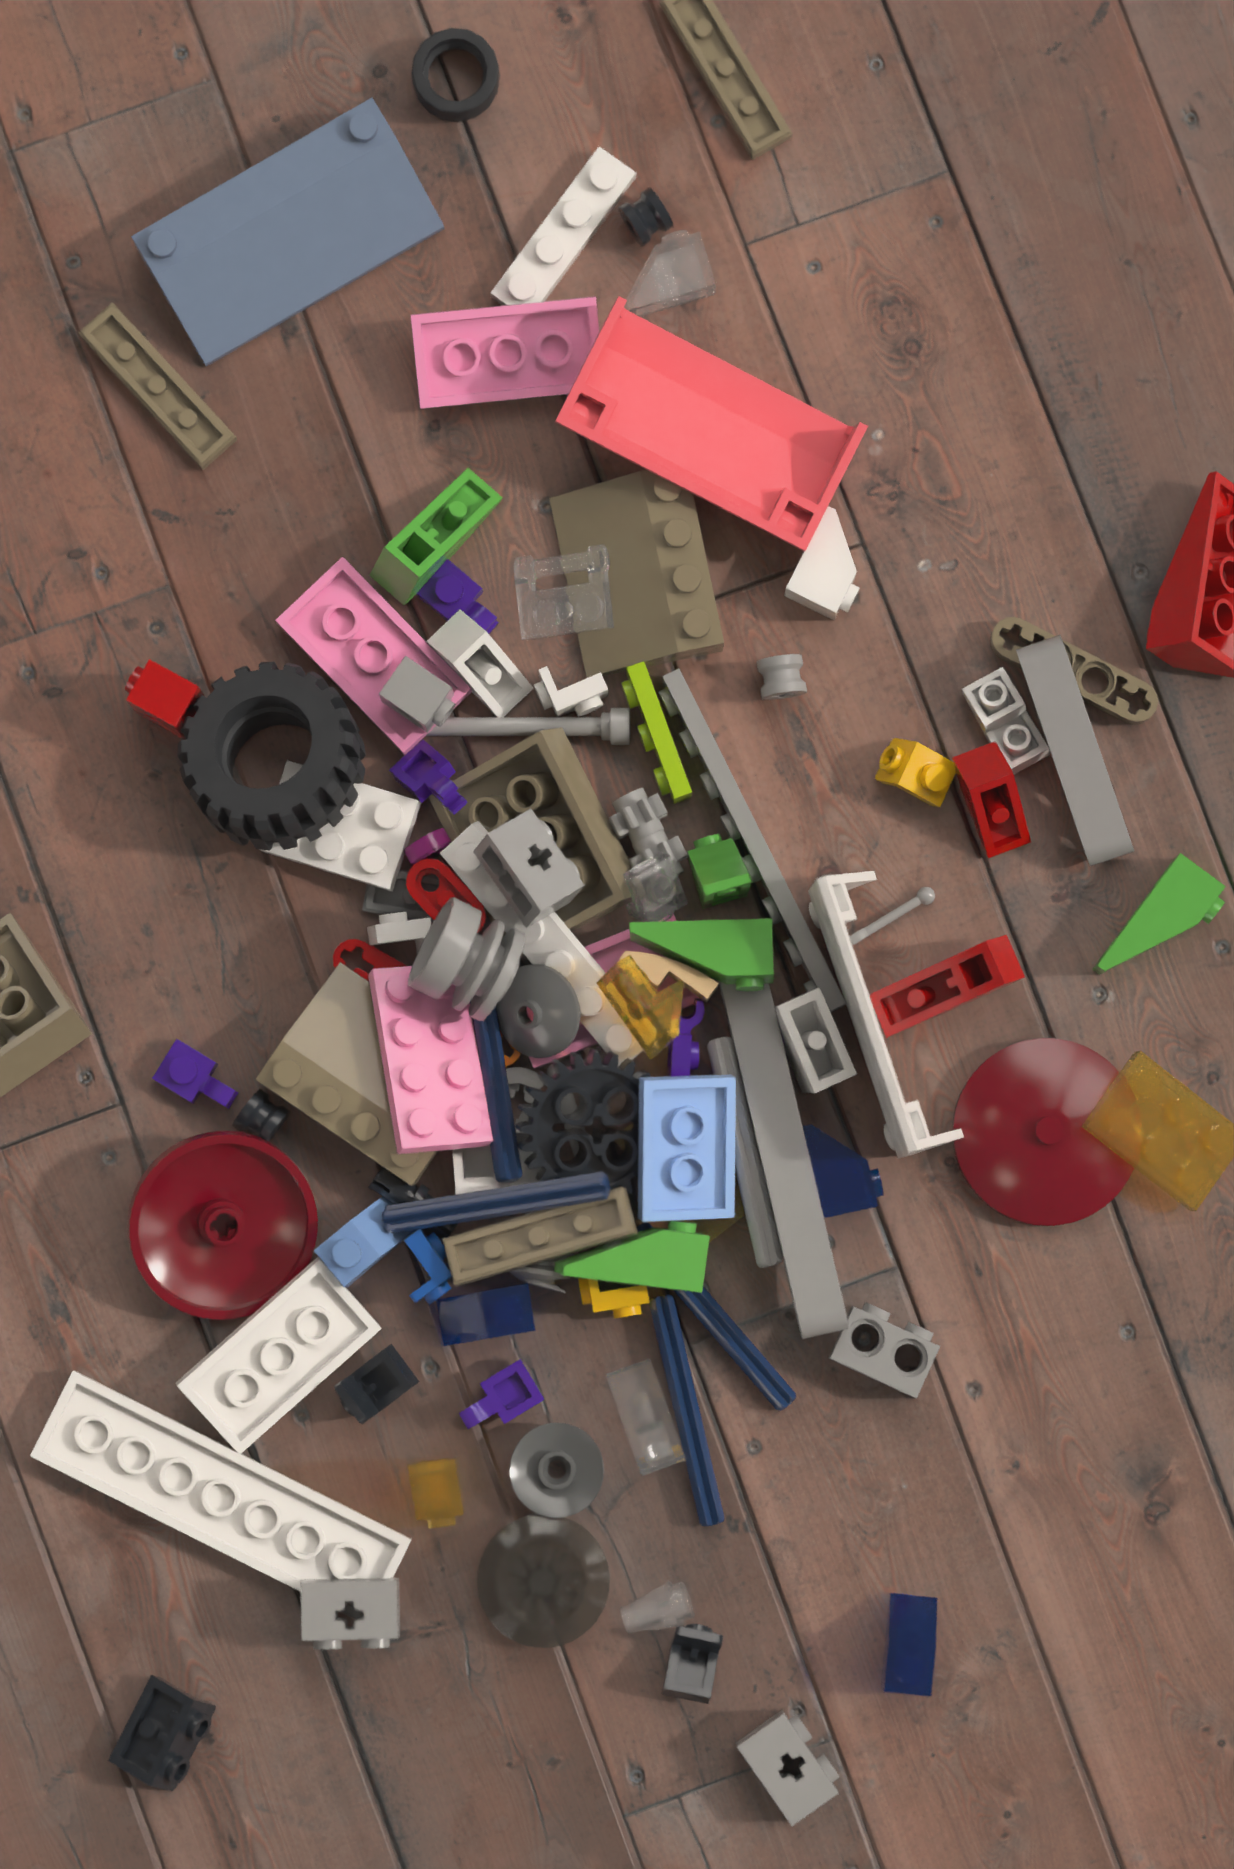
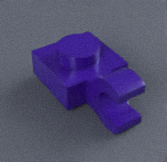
[417,559,499,634]
[389,740,468,815]
[666,997,705,1077]
[152,1039,239,1109]
[458,1359,545,1429]

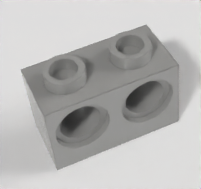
[828,1302,940,1398]

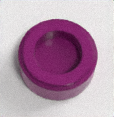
[404,828,452,866]

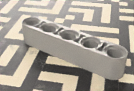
[1016,635,1134,866]

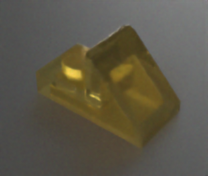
[596,955,684,1060]

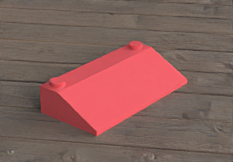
[555,296,868,551]

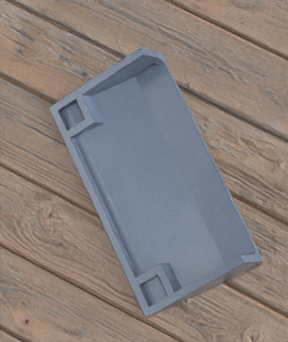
[131,98,445,367]

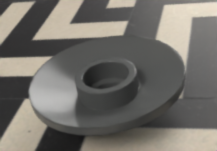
[496,964,581,1058]
[510,1422,604,1518]

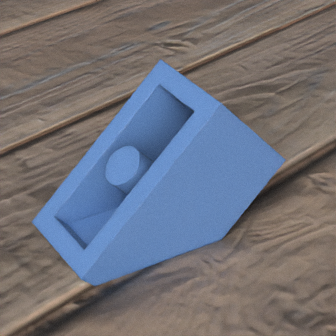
[314,1196,416,1288]

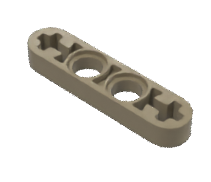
[990,617,1158,725]

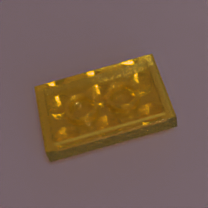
[1082,1051,1234,1211]

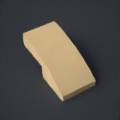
[619,951,719,1002]

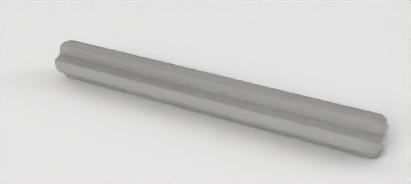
[707,1037,783,1268]

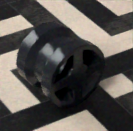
[618,188,674,246]
[232,1089,291,1142]

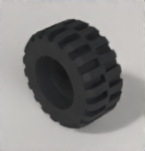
[178,662,366,851]

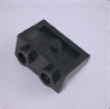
[108,1675,216,1791]

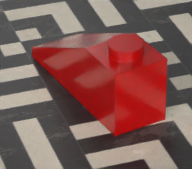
[869,934,1025,1038]

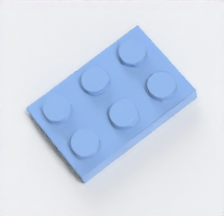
[638,1074,736,1222]

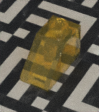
[408,1457,465,1528]

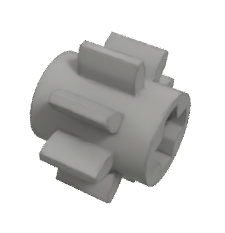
[609,788,668,844]
[629,830,688,887]

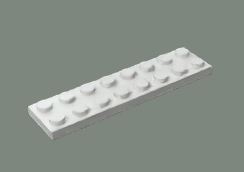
[30,1371,412,1620]

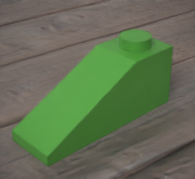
[369,468,503,605]
[687,834,751,909]
[1092,853,1226,975]
[630,919,774,991]
[554,1220,710,1293]

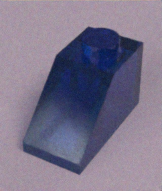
[802,1124,884,1219]
[436,1284,537,1346]
[880,1592,937,1697]

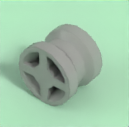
[756,654,807,700]

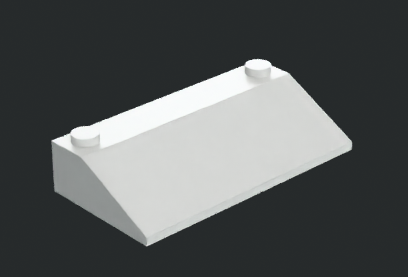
[808,871,964,1159]

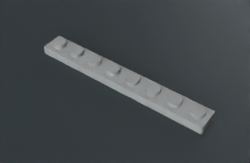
[658,668,846,1013]

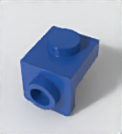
[404,1229,452,1305]

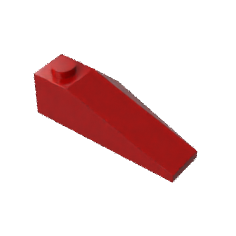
[1146,471,1234,678]

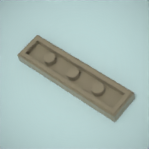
[660,0,793,160]
[78,302,237,470]
[443,1187,638,1286]

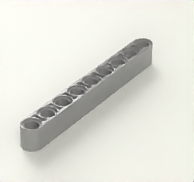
[718,981,849,1339]

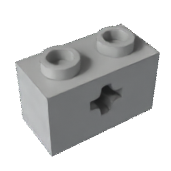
[473,809,585,928]
[301,1578,400,1649]
[736,1710,840,1826]

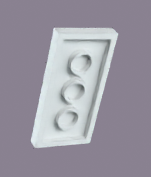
[176,1257,382,1454]

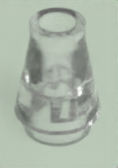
[620,1581,694,1634]

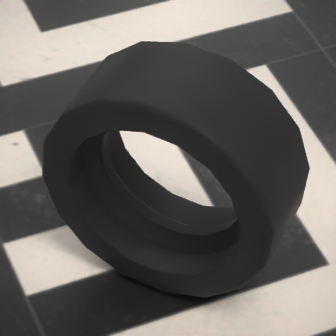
[412,28,500,122]

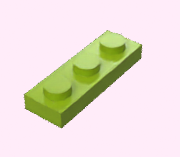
[621,661,692,804]

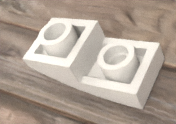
[962,667,1050,774]

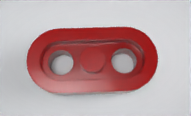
[406,859,486,934]

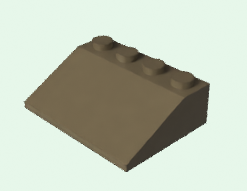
[549,470,724,678]
[429,727,645,957]
[0,913,92,1097]
[255,962,439,1186]

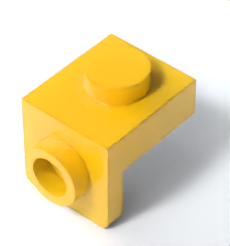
[875,738,956,807]
[578,1277,650,1319]

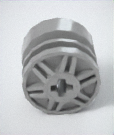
[408,897,525,1021]

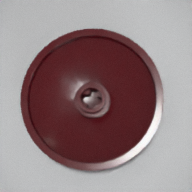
[952,1038,1141,1226]
[127,1131,318,1320]

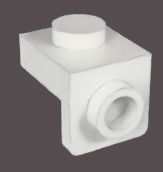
[534,666,608,717]
[367,912,431,953]

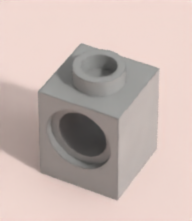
[379,656,456,733]

